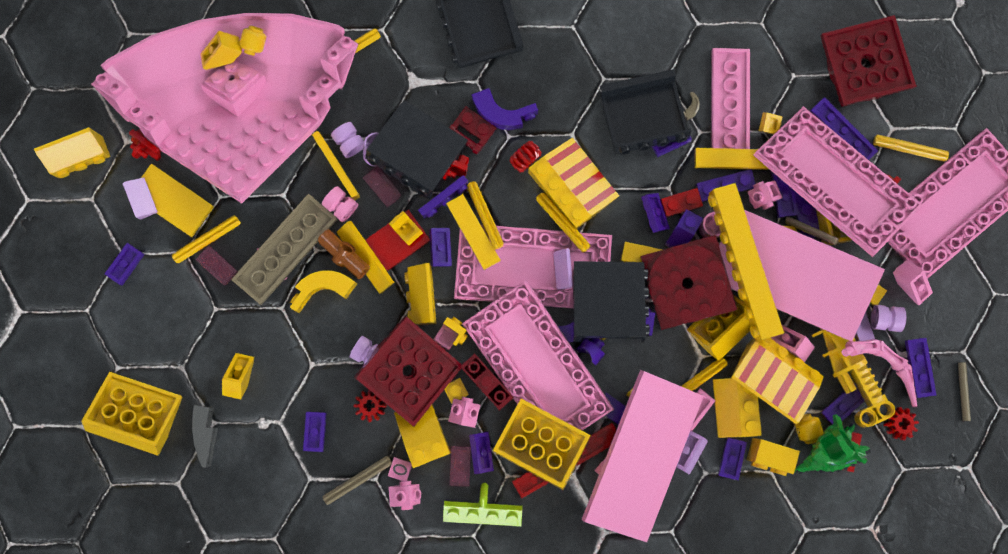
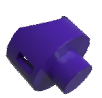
[576,338,605,366]

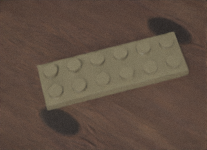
[231,194,338,305]

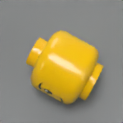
[239,26,267,56]
[795,414,824,444]

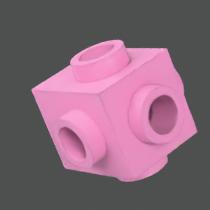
[748,181,782,210]
[448,397,480,428]
[389,481,421,510]

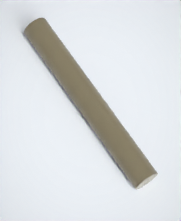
[785,217,839,245]
[958,362,971,421]

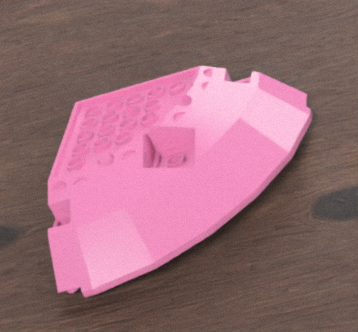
[91,13,358,203]

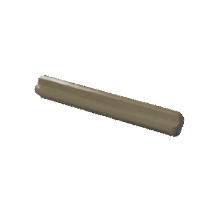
[322,456,392,505]

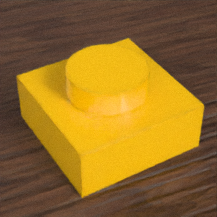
[759,112,782,135]
[444,378,469,404]

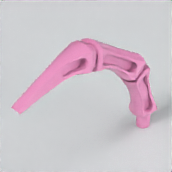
[842,339,917,407]

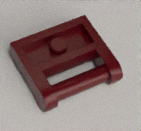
[449,106,496,155]

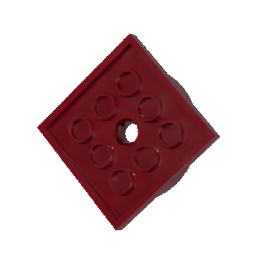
[820,15,916,107]
[641,235,737,330]
[354,316,462,427]

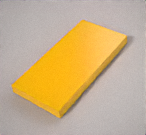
[141,164,214,237]

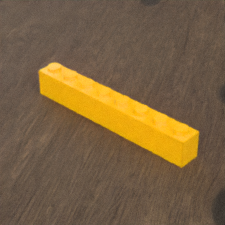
[708,183,784,342]

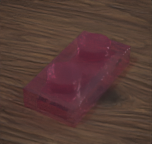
[363,166,402,208]
[196,246,238,286]
[450,446,471,486]

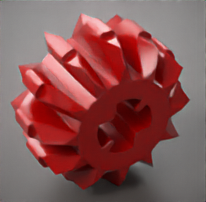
[510,141,542,172]
[353,390,387,422]
[883,407,919,440]

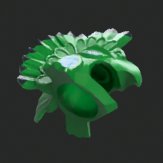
[794,414,871,474]

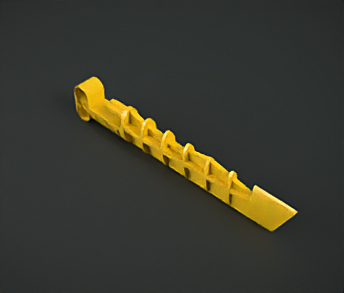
[784,226,895,428]

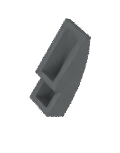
[192,405,218,468]

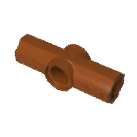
[318,229,370,279]

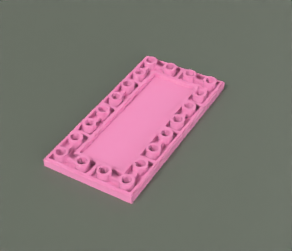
[753,106,922,257]
[888,128,1008,279]
[719,210,885,342]
[454,225,612,309]
[462,280,614,430]
[581,370,704,542]

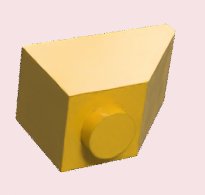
[200,31,242,70]
[222,353,254,400]

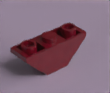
[460,354,514,410]

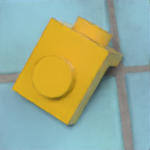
[389,211,423,246]
[443,316,468,346]

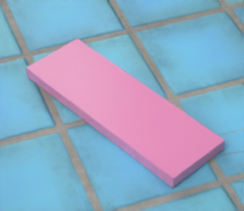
[711,48,750,149]

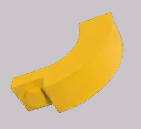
[290,271,357,313]

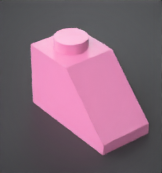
[893,260,933,305]
[771,325,815,362]

